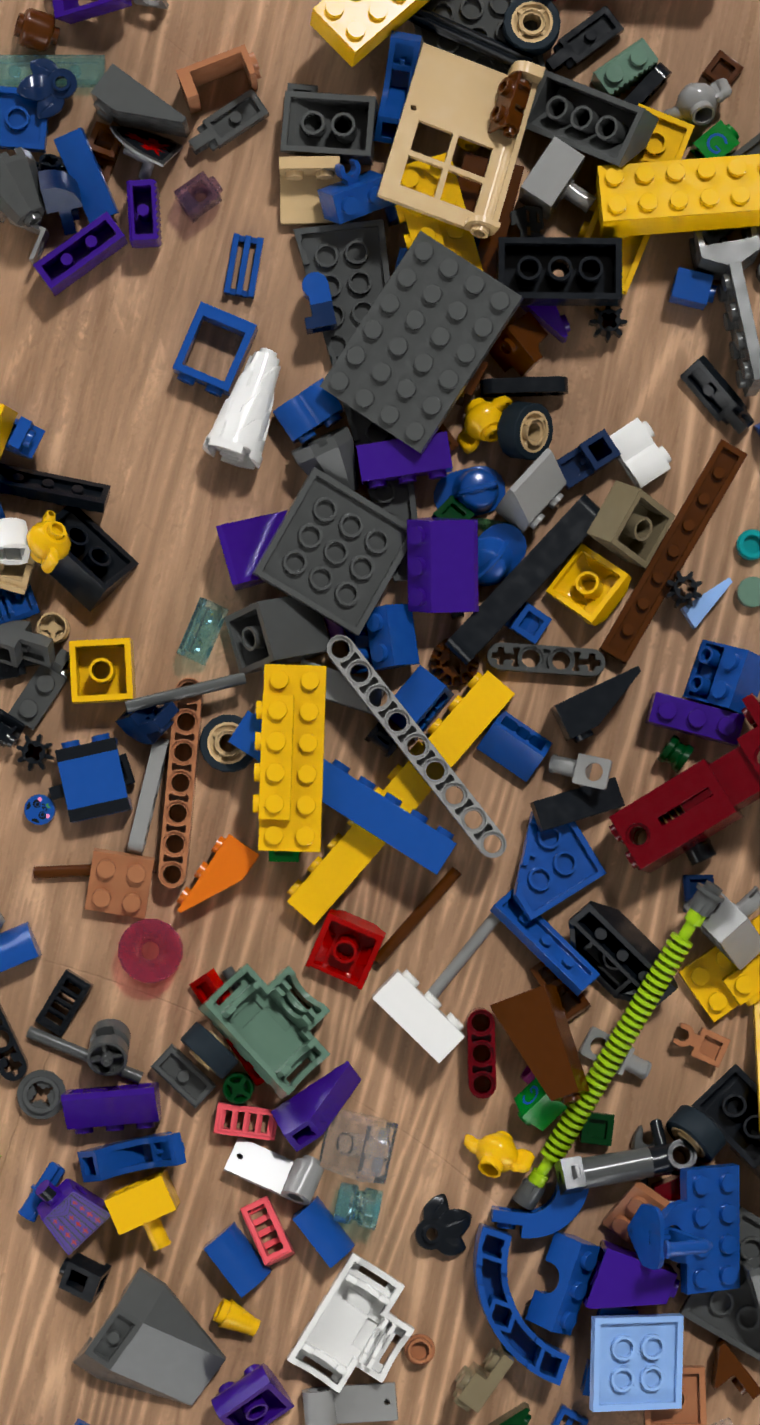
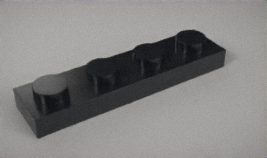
[0,463,111,513]

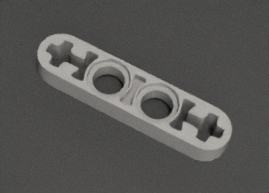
[127,737,170,855]

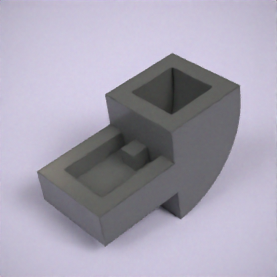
[0,620,56,668]

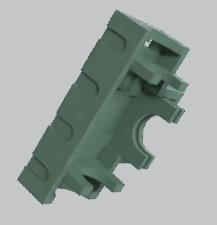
[198,964,330,1099]

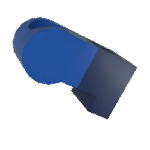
[302,272,337,335]

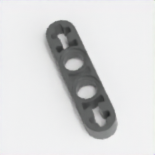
[487,642,605,677]

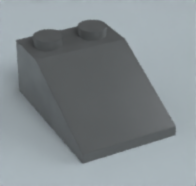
[91,63,190,138]
[280,91,378,166]

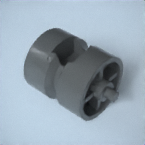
[87,1019,131,1076]

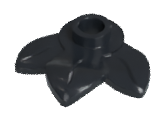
[415,1194,472,1256]

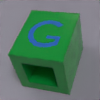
[690,120,740,158]
[514,1078,568,1131]

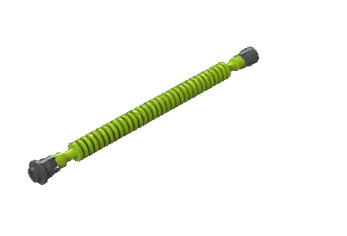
[513,880,725,1210]

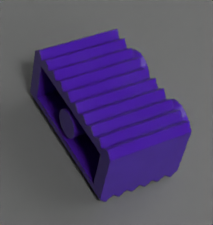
[126,179,162,248]

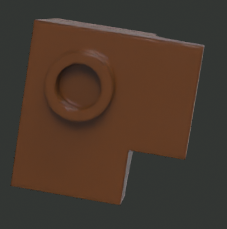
[489,311,548,377]

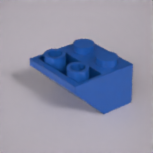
[345,604,420,674]
[683,640,760,715]

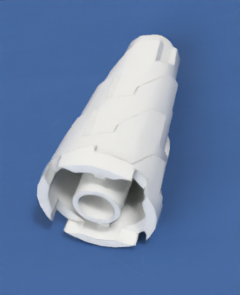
[202,348,281,470]

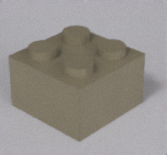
[587,480,675,569]

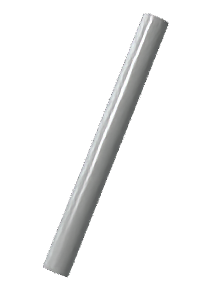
[428,912,500,998]

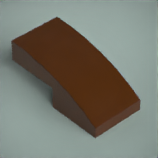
[88,121,122,185]
[529,961,591,1022]

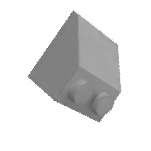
[495,448,567,533]

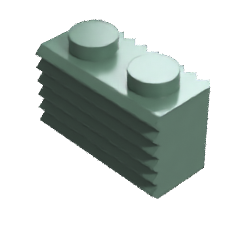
[591,38,658,97]

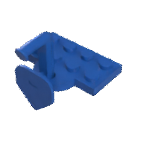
[627,1163,740,1295]

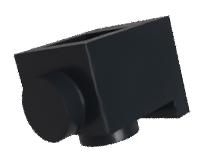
[59,1252,112,1303]

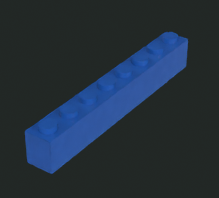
[228,711,457,875]

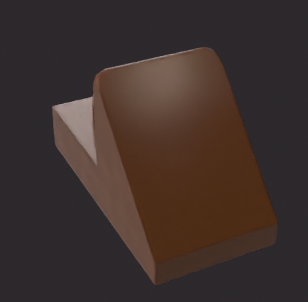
[711,1338,760,1400]

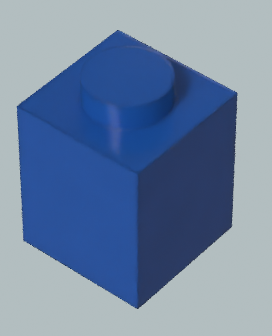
[668,267,717,310]

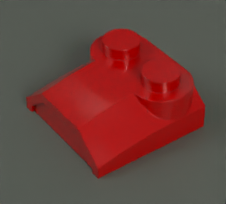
[305,909,386,990]

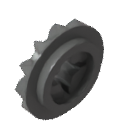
[17,1070,66,1119]

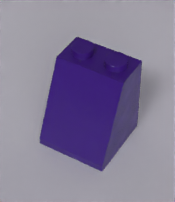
[216,510,288,591]
[583,1239,680,1309]

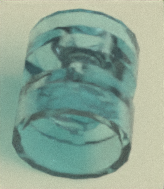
[333,1181,383,1230]

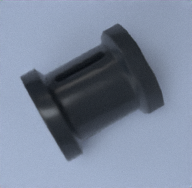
[364,722,398,759]

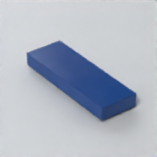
[54,127,119,223]

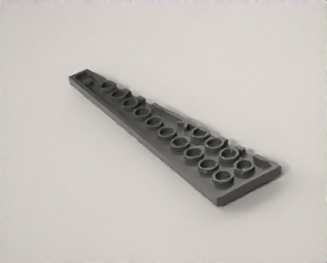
[293,219,417,583]

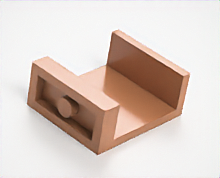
[176,44,261,115]

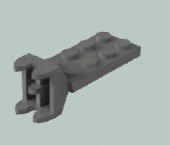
[689,226,760,397]

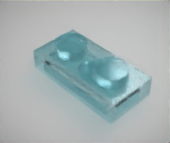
[177,597,229,665]

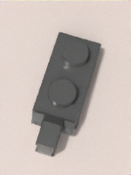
[188,89,269,155]
[8,648,70,730]

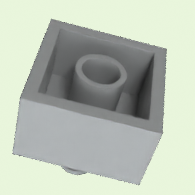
[517,136,597,220]
[683,881,760,970]

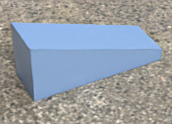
[680,577,732,630]

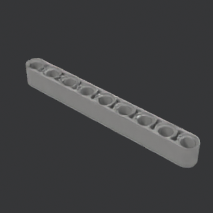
[327,635,507,858]

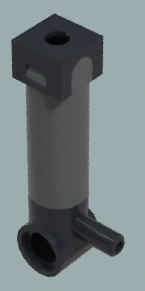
[554,1119,697,1195]

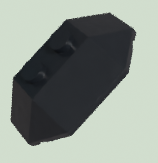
[568,901,678,1005]

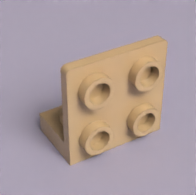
[279,156,340,225]

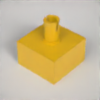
[104,1168,180,1251]

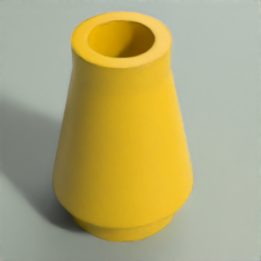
[213,1298,261,1337]

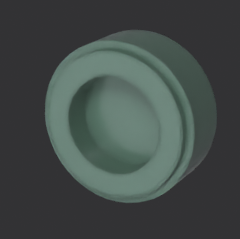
[736,577,760,608]

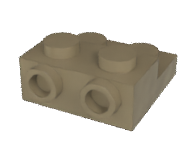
[453,1343,514,1413]

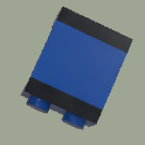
[55,733,133,823]

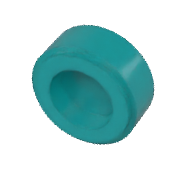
[736,529,760,561]

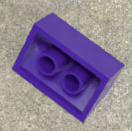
[407,517,479,613]
[61,1082,162,1134]

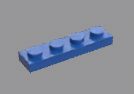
[490,889,600,997]

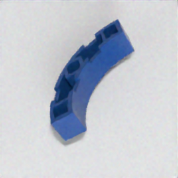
[473,1223,570,1386]

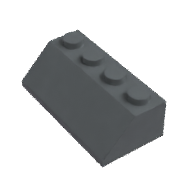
[525,70,659,168]

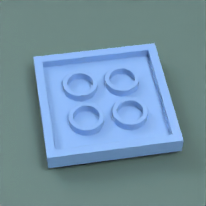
[589,1313,684,1412]

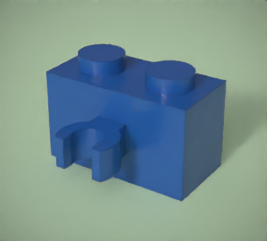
[317,159,393,225]

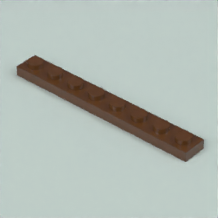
[599,439,748,664]

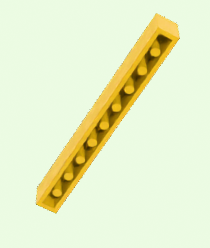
[286,670,515,925]

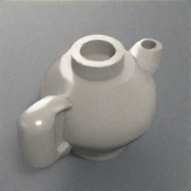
[663,78,732,125]

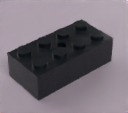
[497,237,622,306]

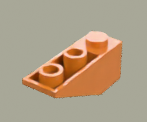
[176,834,260,913]

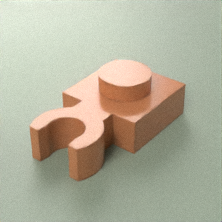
[672,1023,731,1068]

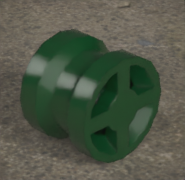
[657,734,694,773]
[223,1072,254,1104]

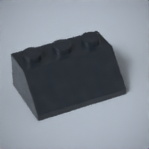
[38,506,139,612]

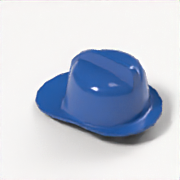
[434,466,506,516]
[478,523,527,586]

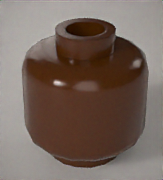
[13,8,60,52]

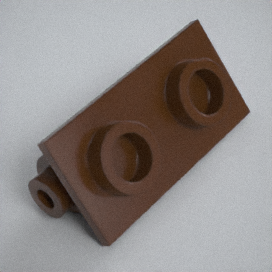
[488,71,531,138]

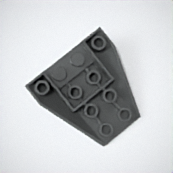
[73,1267,226,1406]

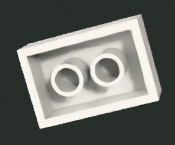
[372,969,465,1063]

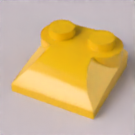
[546,543,632,626]

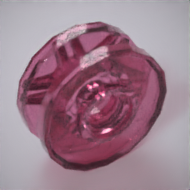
[118,919,183,983]

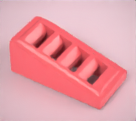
[213,1101,277,1141]
[240,1196,295,1267]

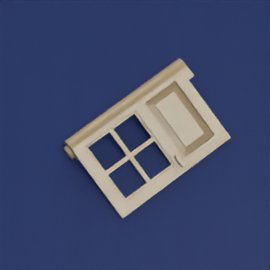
[376,43,545,239]

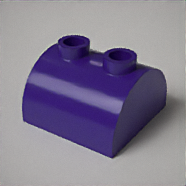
[211,1363,294,1425]

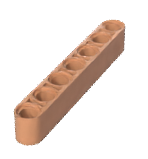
[158,678,204,888]

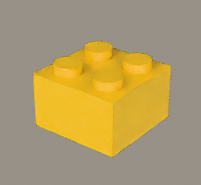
[69,638,136,704]

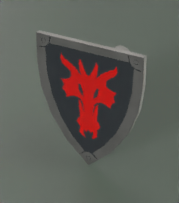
[109,126,183,180]

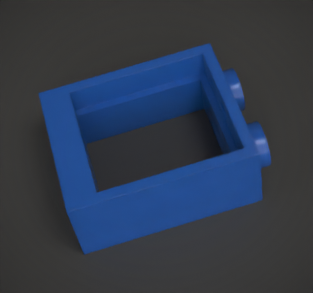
[172,302,258,398]

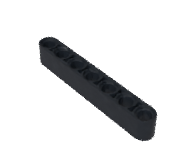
[444,494,600,666]

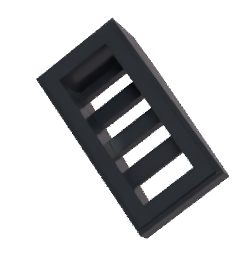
[35,969,94,1037]

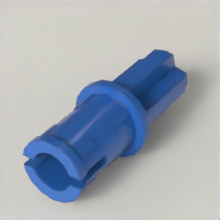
[18,1162,65,1222]

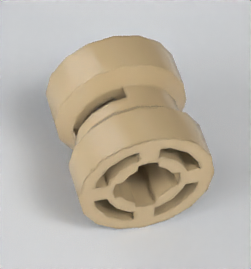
[37,612,71,645]

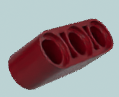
[466,1007,496,1099]

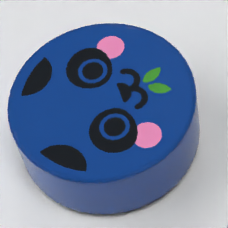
[24,794,56,825]

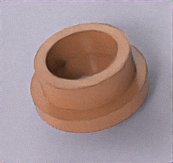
[404,1334,435,1365]

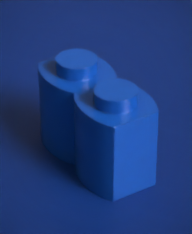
[273,378,344,445]

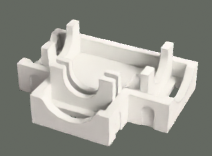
[287,1252,415,1393]

